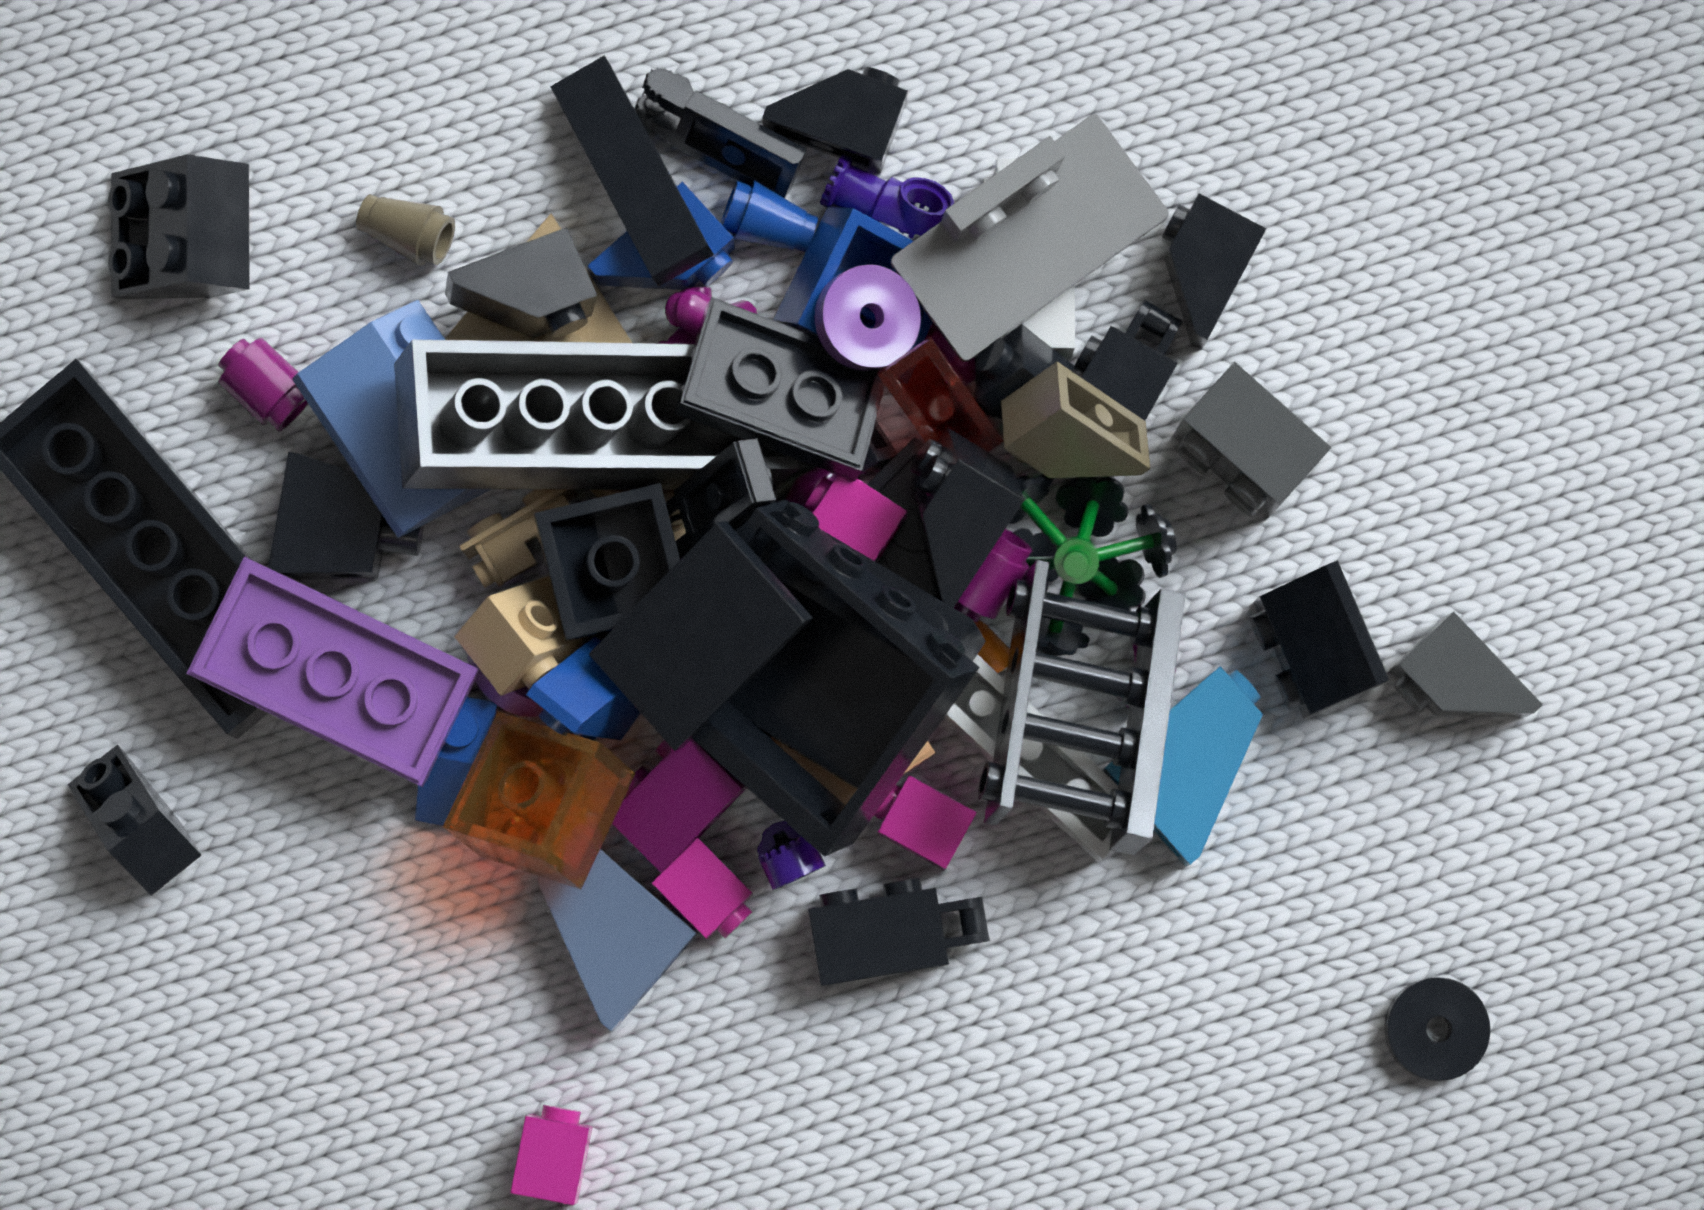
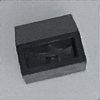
[108,154,250,299]

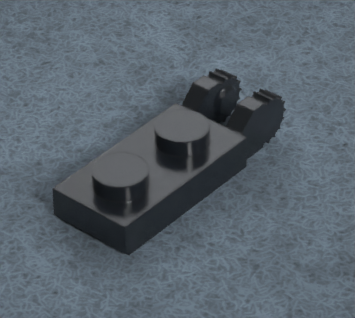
[635,67,807,198]
[666,439,776,560]

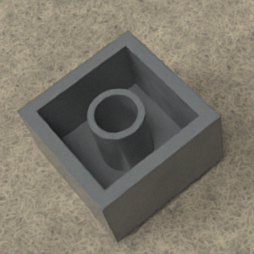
[1173,361,1332,519]

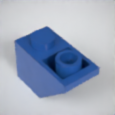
[526,636,640,742]

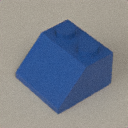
[773,207,933,380]

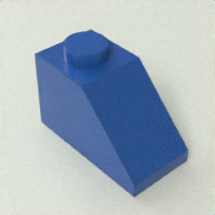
[588,181,735,290]
[415,697,503,833]

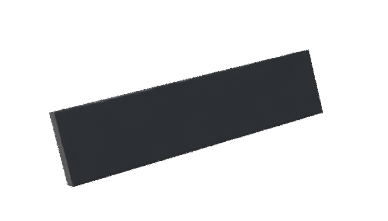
[550,55,714,287]

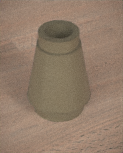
[356,194,455,266]

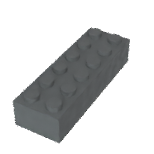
[394,339,799,490]

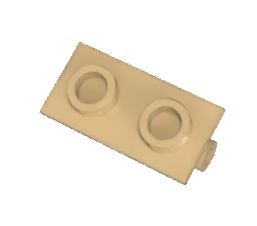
[459,489,578,588]

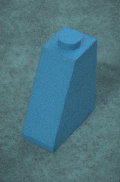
[1102,666,1263,867]

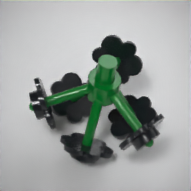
[1010,474,1177,656]

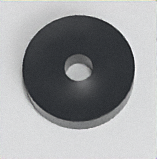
[1384,977,1490,1081]

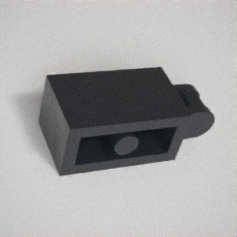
[1074,299,1183,478]
[808,878,990,986]

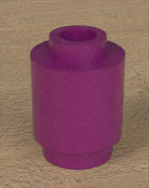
[218,338,309,432]
[954,529,1032,622]

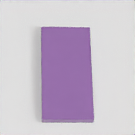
[186,557,480,787]

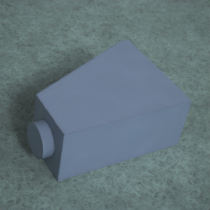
[537,831,698,1031]

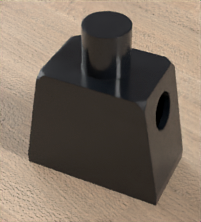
[268,452,424,579]

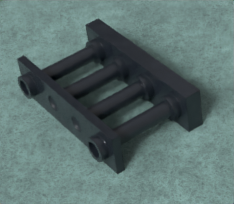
[978,560,1186,855]

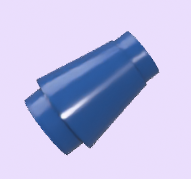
[721,180,818,252]

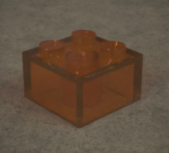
[443,711,636,890]

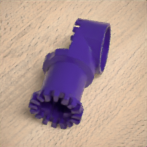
[820,154,954,239]
[757,821,826,890]

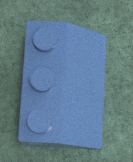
[292,300,491,538]

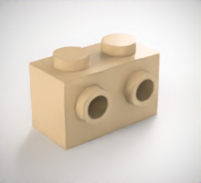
[454,576,607,696]

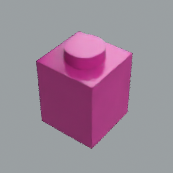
[804,475,907,562]
[874,775,977,871]
[652,838,753,939]
[510,1105,593,1205]

